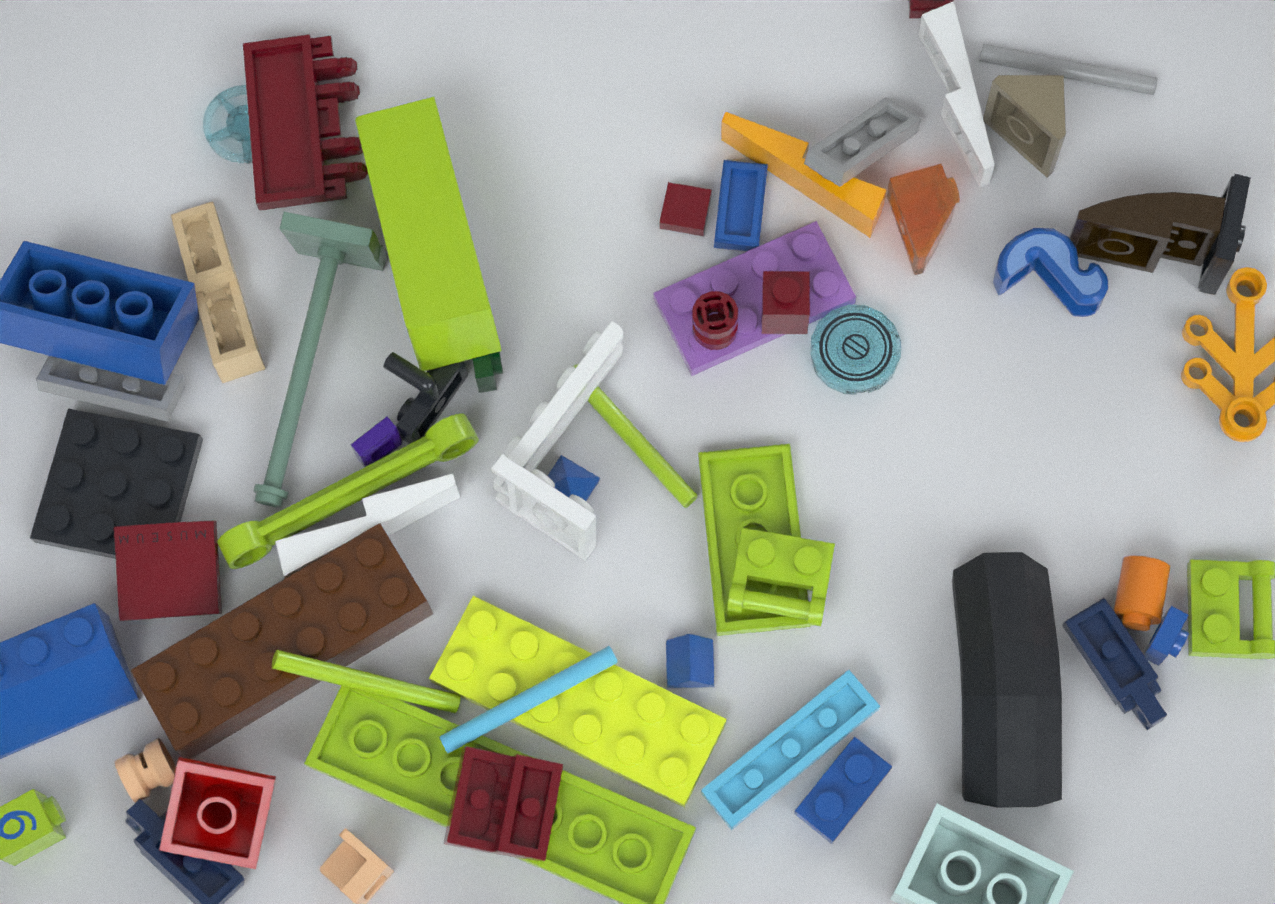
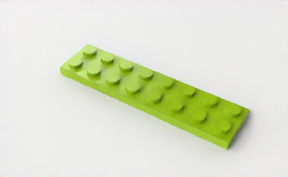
[304,686,696,904]

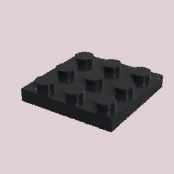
[30,408,203,559]

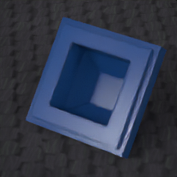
[548,455,600,501]

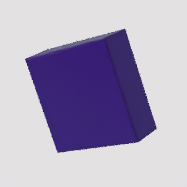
[350,416,403,467]

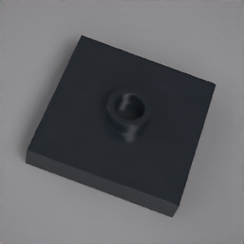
[1198,174,1251,295]

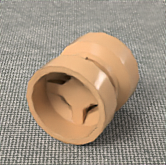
[114,738,176,803]

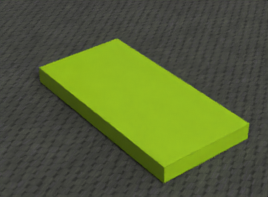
[698,444,811,636]

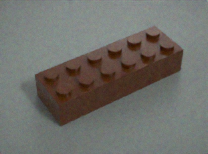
[131,523,434,759]

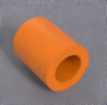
[1114,556,1170,631]

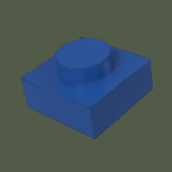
[1143,606,1189,666]

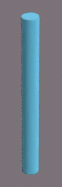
[439,646,618,754]

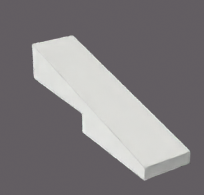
[918,1,995,187]
[275,474,461,579]

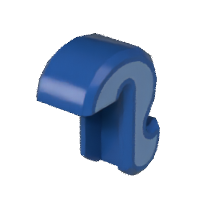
[993,228,1108,317]

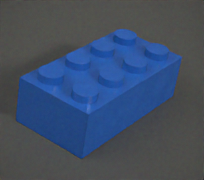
[0,241,199,385]

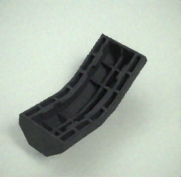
[952,552,1062,808]

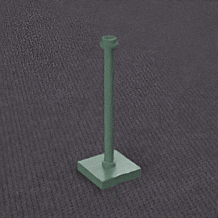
[253,212,388,508]

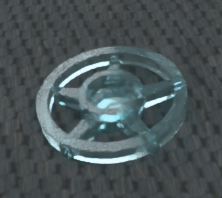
[203,85,252,164]

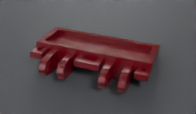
[243,34,368,211]

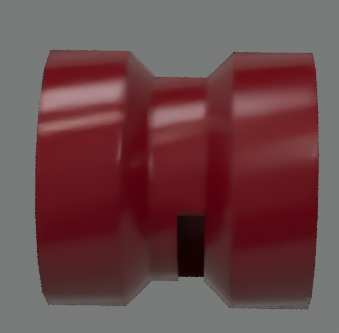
[692,291,738,350]

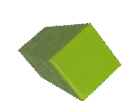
[355,97,502,371]

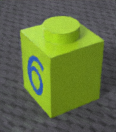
[0,789,66,866]

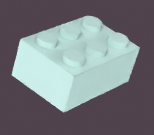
[890,803,1074,904]

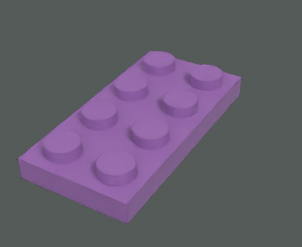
[653,221,856,376]

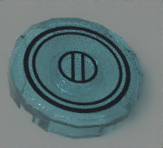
[810,305,901,395]

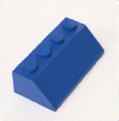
[0,603,140,759]

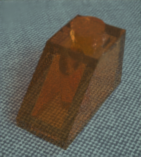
[887,163,960,275]

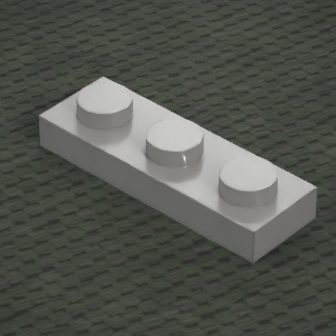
[804,97,921,187]
[36,356,185,422]

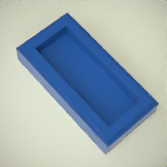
[714,160,768,251]

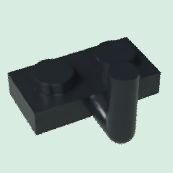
[383,352,468,444]

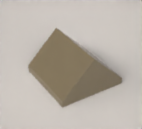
[983,75,1066,178]

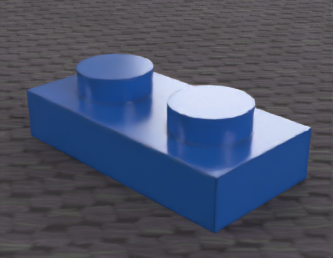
[794,736,893,844]

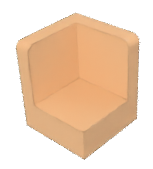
[320,828,394,904]

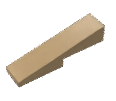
[171,201,265,383]

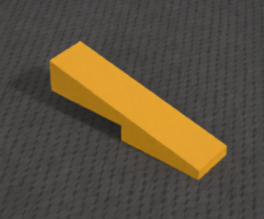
[721,112,886,238]

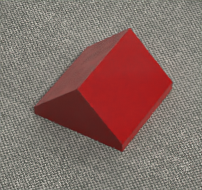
[159,757,276,869]

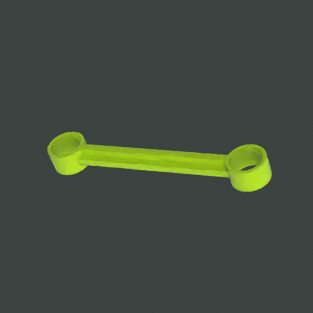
[217,413,479,569]

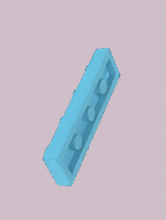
[701,670,880,831]

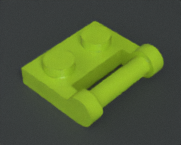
[727,528,835,627]
[1187,559,1275,659]

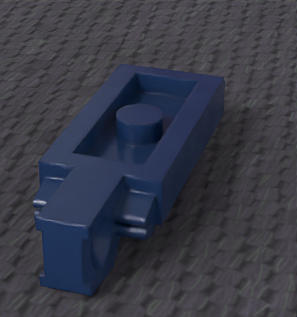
[1062,598,1167,730]
[125,799,245,904]

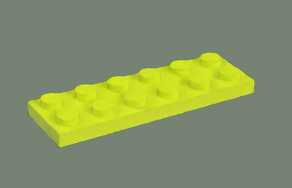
[429,596,727,808]

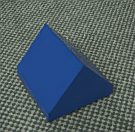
[666,634,714,688]

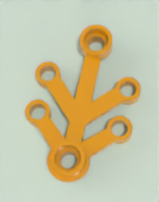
[1181,267,1275,442]

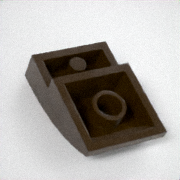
[1069,192,1226,273]

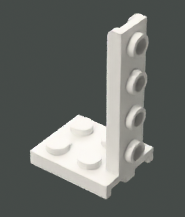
[491,321,623,561]

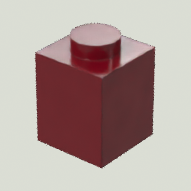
[762,271,810,334]

